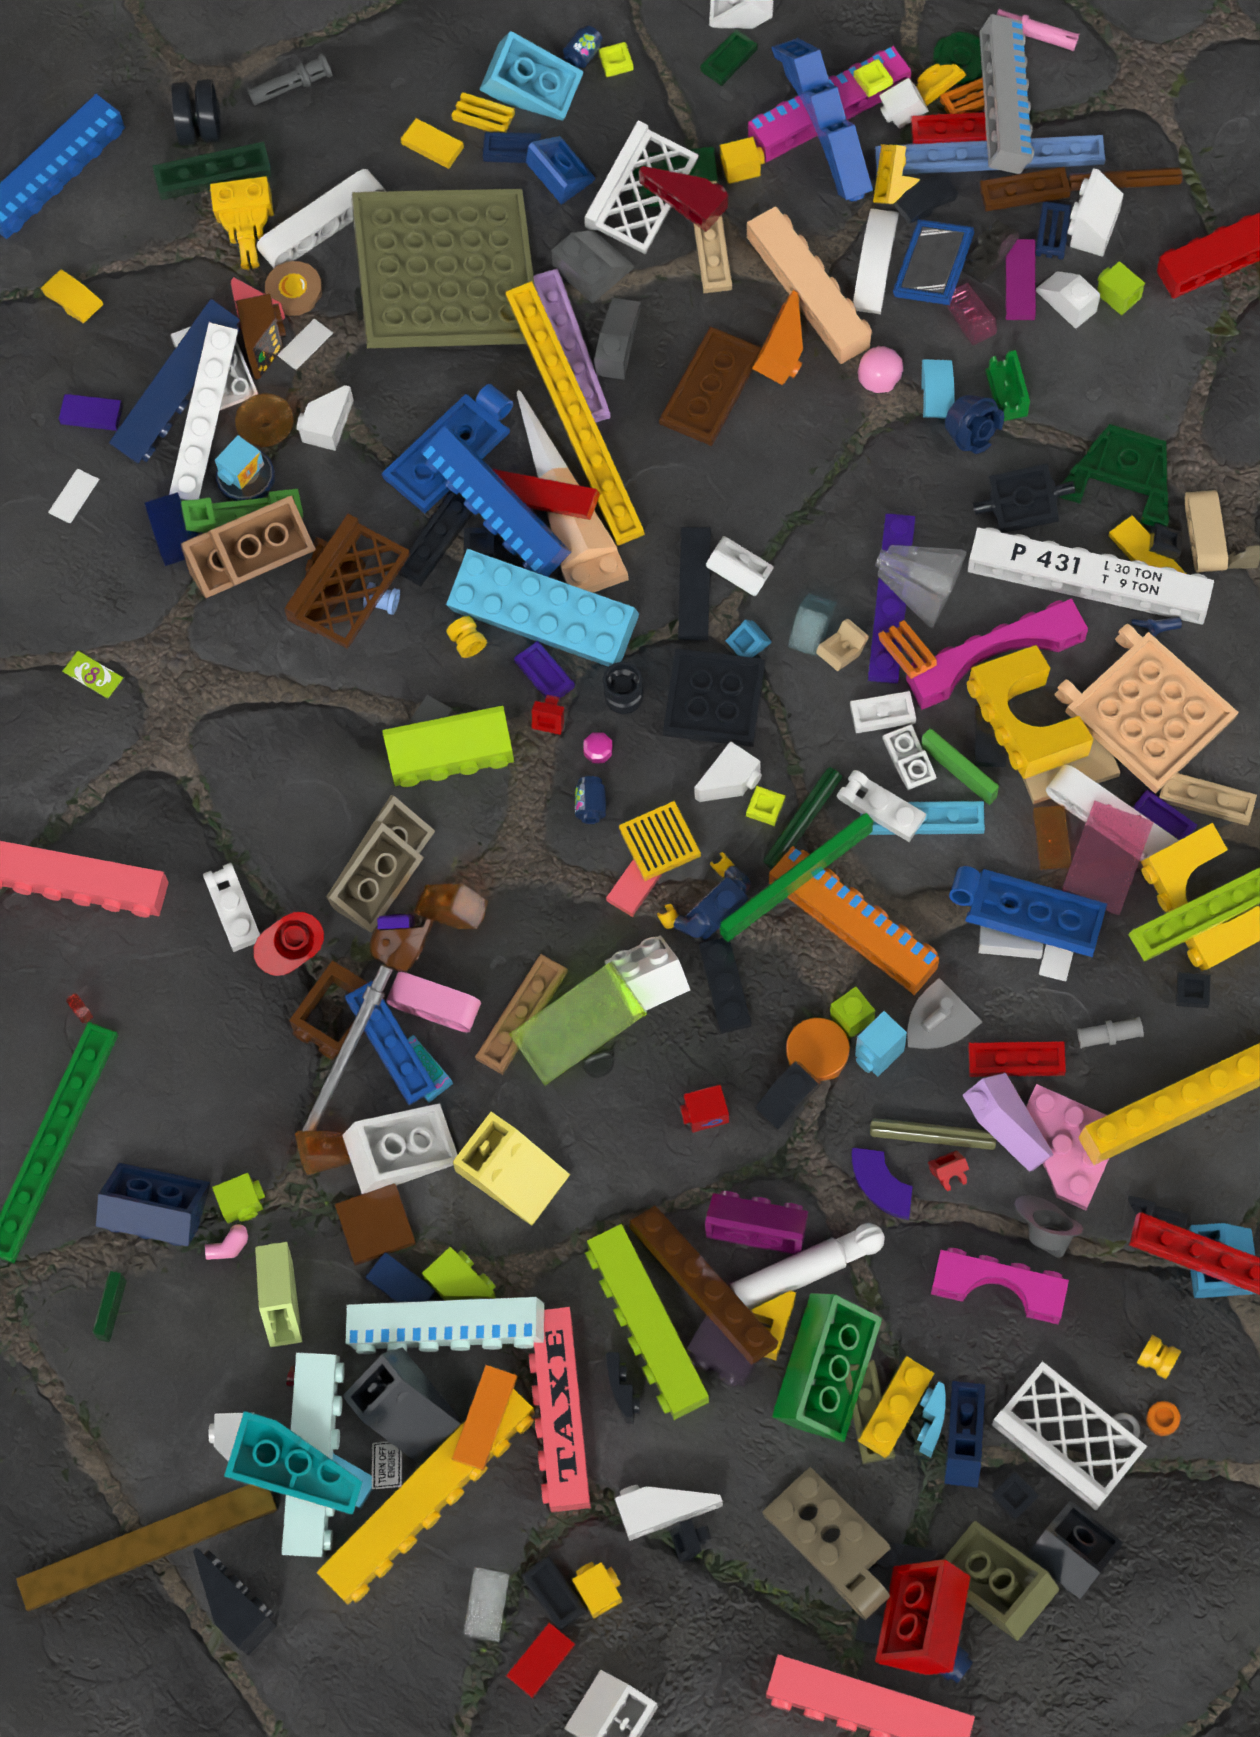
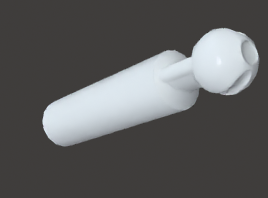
[730,1223,885,1310]

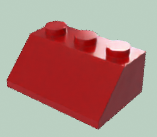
[875,1559,971,1675]

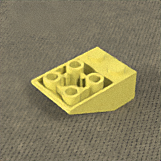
[453,1112,570,1226]

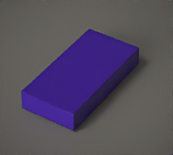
[59,394,123,431]
[514,641,575,699]
[1132,789,1197,840]
[377,914,415,929]

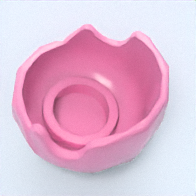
[857,346,904,393]

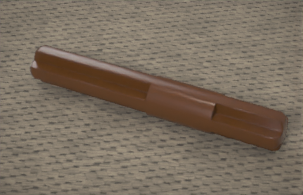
[1068,167,1183,191]

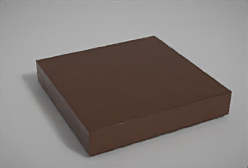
[335,1183,416,1266]

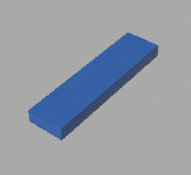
[345,981,436,1105]

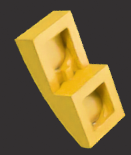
[41,269,104,323]

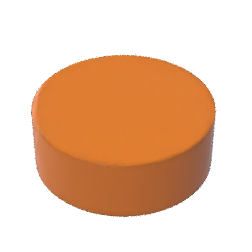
[1146,1401,1181,1436]

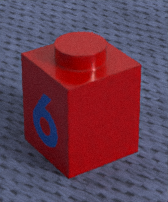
[679,1085,729,1133]

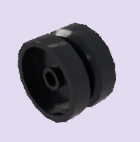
[171,79,221,146]

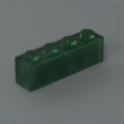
[152,141,272,201]

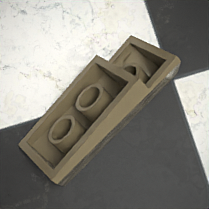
[326,795,435,933]

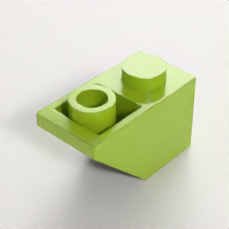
[422,1247,496,1301]

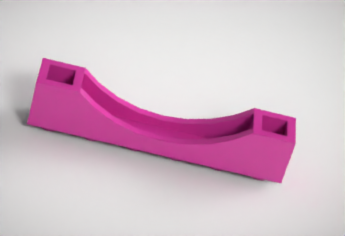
[906,598,1088,710]

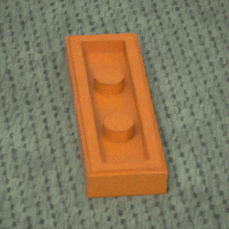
[452,1365,518,1471]

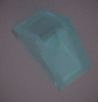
[788,593,837,656]

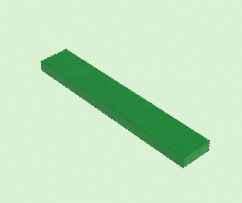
[720,813,873,942]

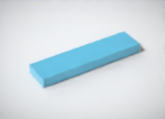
[860,801,985,835]

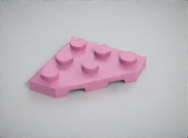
[1026,1084,1109,1211]

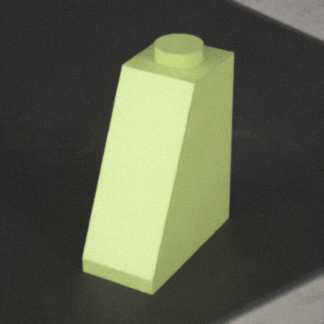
[255,1242,302,1347]

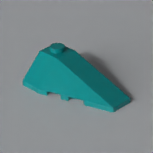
[224,1411,363,1515]

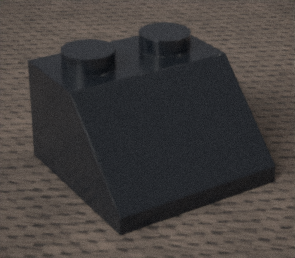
[1027,1500,1124,1599]

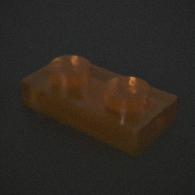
[1033,806,1072,870]

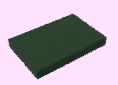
[632,147,718,208]

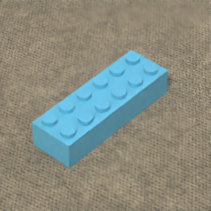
[446,549,639,667]

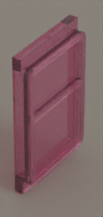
[1062,801,1154,915]

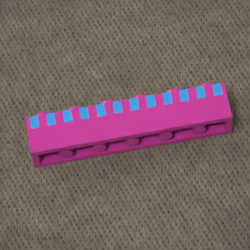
[748,46,911,163]

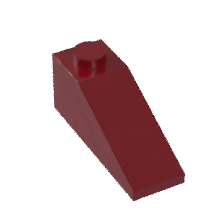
[639,166,728,232]

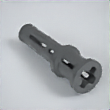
[247,53,333,106]

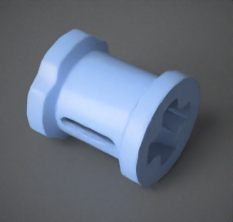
[363,582,400,615]

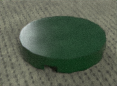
[932,32,982,85]

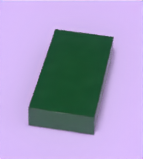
[700,29,758,86]
[92,1271,127,1342]

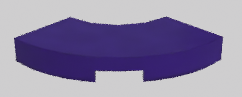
[851,1148,913,1220]

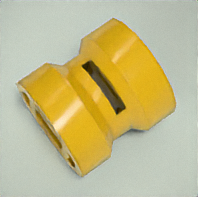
[446,616,487,658]
[1137,1335,1181,1379]

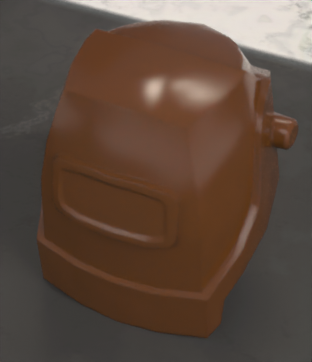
[369,918,435,972]

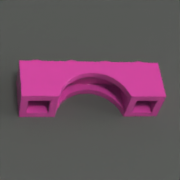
[931,1248,1069,1324]

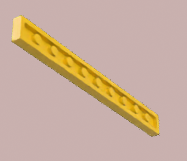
[505,281,645,546]

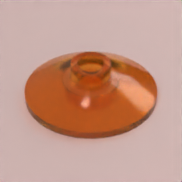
[235,393,294,447]

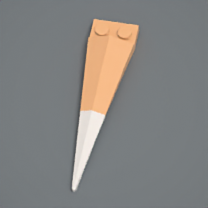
[517,390,629,593]

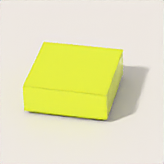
[599,42,633,77]
[854,59,893,97]
[746,786,785,826]

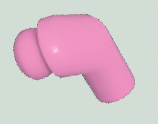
[205,1224,248,1260]

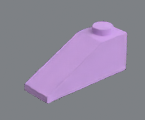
[963,1073,1054,1172]

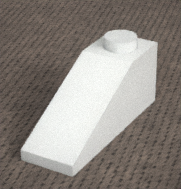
[615,1485,723,1541]

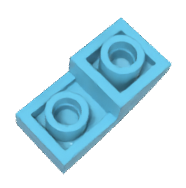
[921,359,955,418]
[917,1381,945,1458]

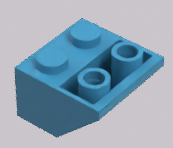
[1189,1223,1256,1298]

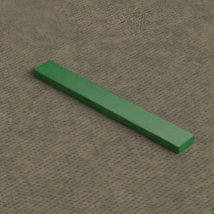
[0,1022,118,1264]

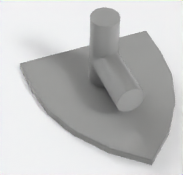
[907,978,982,1049]

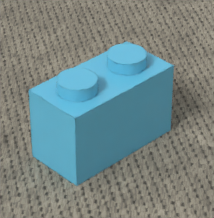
[855,1011,907,1077]

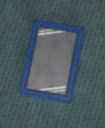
[893,220,974,305]

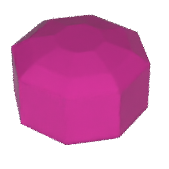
[584,733,612,763]

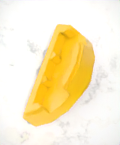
[916,64,966,106]

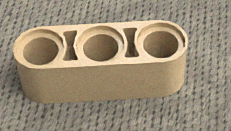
[1185,490,1228,573]

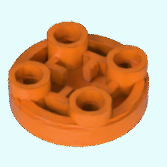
[786,1018,850,1081]

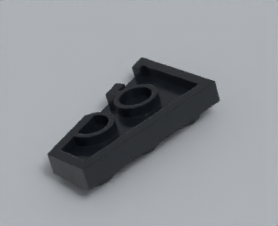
[855,1541,938,1645]

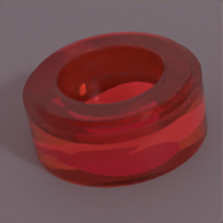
[66,993,94,1024]

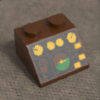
[236,293,286,379]

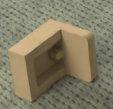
[816,619,869,671]

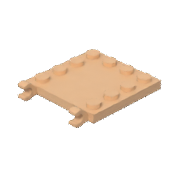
[1055,624,1239,794]

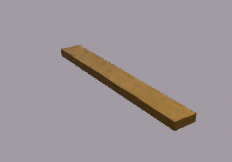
[16,1484,278,1611]

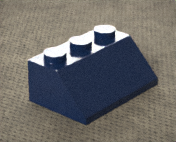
[96,1163,210,1246]

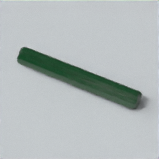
[764,767,842,869]

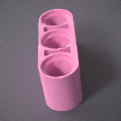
[386,972,481,1033]

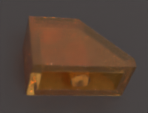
[414,884,489,929]

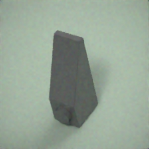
[594,298,641,380]

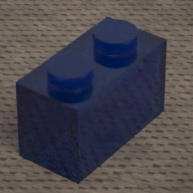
[144,492,199,566]

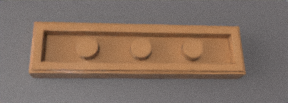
[475,954,568,1075]

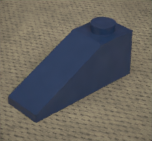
[944,1381,985,1487]

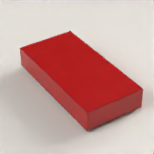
[506,1623,576,1699]

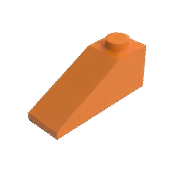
[752,290,803,385]

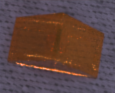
[295,1131,351,1175]

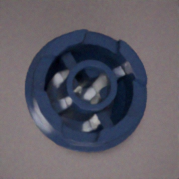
[945,395,1004,454]

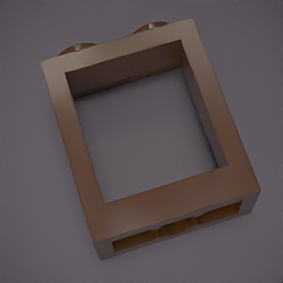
[289,960,387,1060]

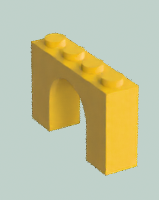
[967,645,1094,780]
[1141,823,1260,971]

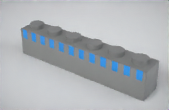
[980,14,1034,174]

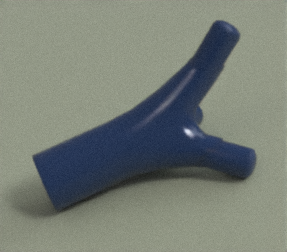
[1131,617,1182,637]

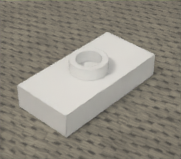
[850,691,916,733]

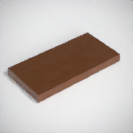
[659,326,762,446]

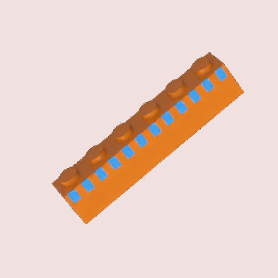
[769,846,940,995]

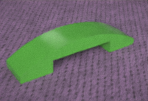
[181,489,303,533]

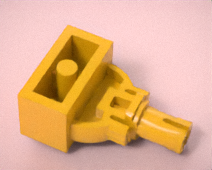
[210,177,274,270]

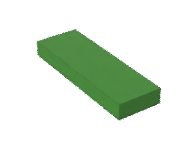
[921,729,999,805]

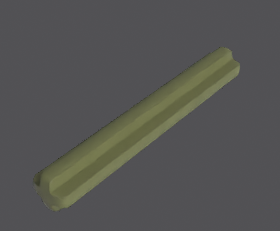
[870,1118,996,1150]

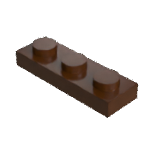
[979,167,1071,212]

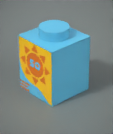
[215,435,264,489]

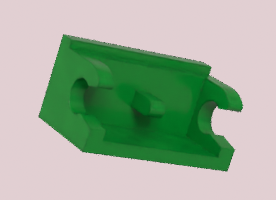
[985,350,1030,421]

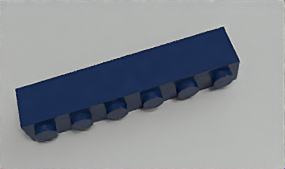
[109,299,241,464]

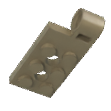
[762,1467,891,1620]

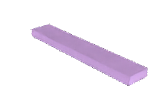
[533,268,610,422]

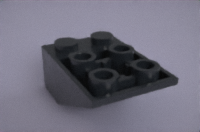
[343,1347,463,1465]
[193,1548,276,1656]

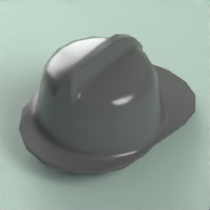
[1014,1195,1083,1258]

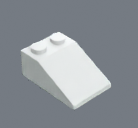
[342,1103,457,1194]

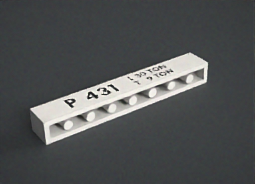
[968,527,1214,625]

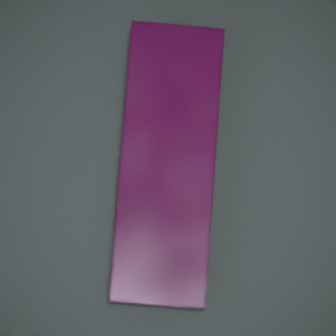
[1005,239,1036,320]

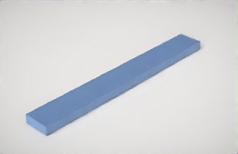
[875,135,1105,175]

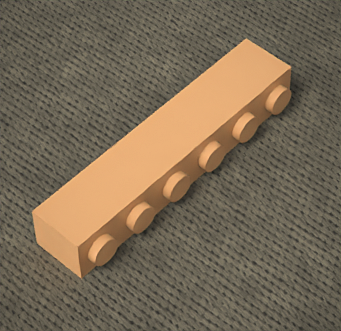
[747,206,872,364]

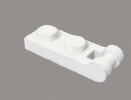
[837,770,926,842]
[203,863,260,952]

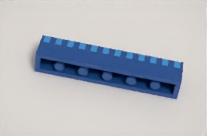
[0,94,125,240]
[420,426,571,577]

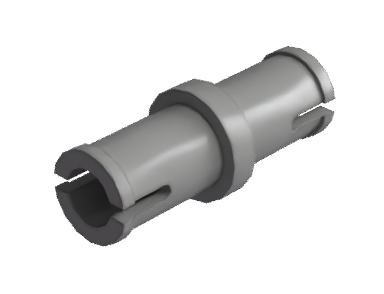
[1077,1017,1144,1049]

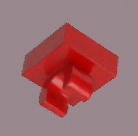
[532,695,564,735]
[928,1150,969,1191]

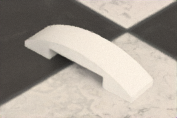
[853,209,899,314]

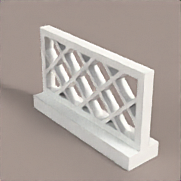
[585,120,698,254]
[992,1361,1147,1510]

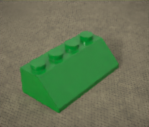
[772,1293,882,1442]

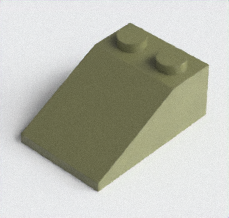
[942,1521,1060,1641]

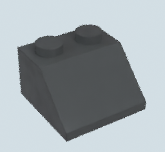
[551,230,634,303]

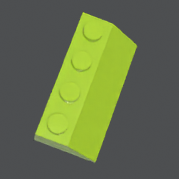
[382,706,514,787]

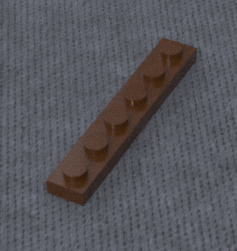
[629,1206,778,1365]

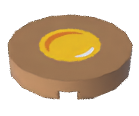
[265,261,322,316]

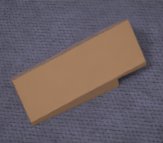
[181,496,316,599]

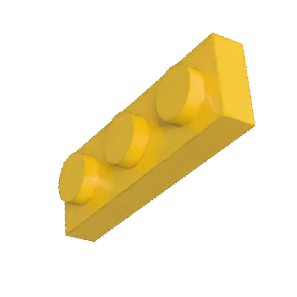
[857,1356,935,1458]

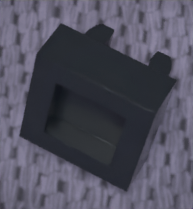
[669,1519,712,1562]

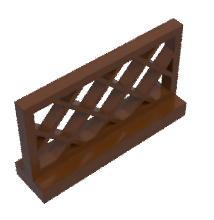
[284,514,410,649]

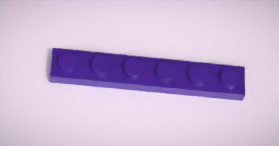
[868,514,915,684]

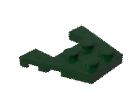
[1059,424,1169,527]

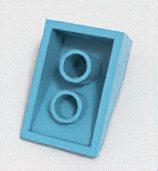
[479,31,583,121]

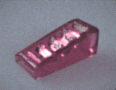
[947,283,997,345]

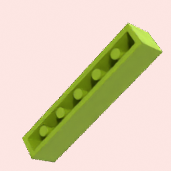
[585,1224,709,1420]

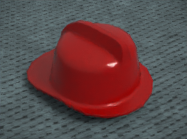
[254,912,324,976]

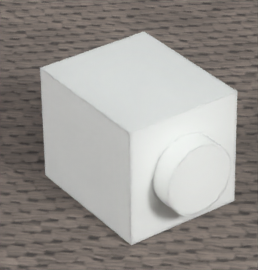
[879,78,928,129]

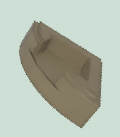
[1227,545,1260,569]

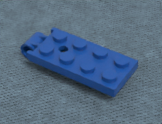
[382,384,513,514]
[949,866,1107,957]

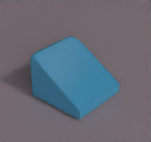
[725,620,772,657]

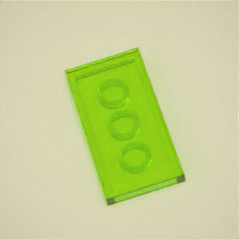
[509,961,648,1085]

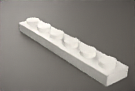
[169,322,238,500]

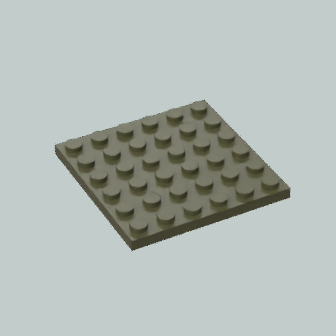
[351,189,535,348]

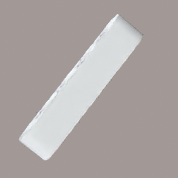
[257,169,386,268]
[1046,765,1179,861]

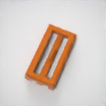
[940,78,985,114]
[878,620,937,679]

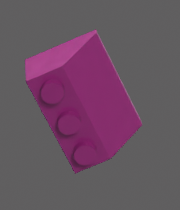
[705,1191,808,1255]

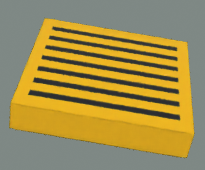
[619,801,701,881]

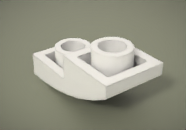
[882,724,937,790]

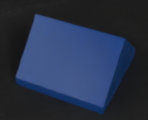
[526,136,596,205]

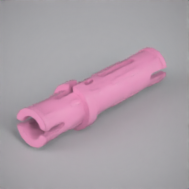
[997,9,1079,52]

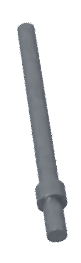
[300,964,393,1141]

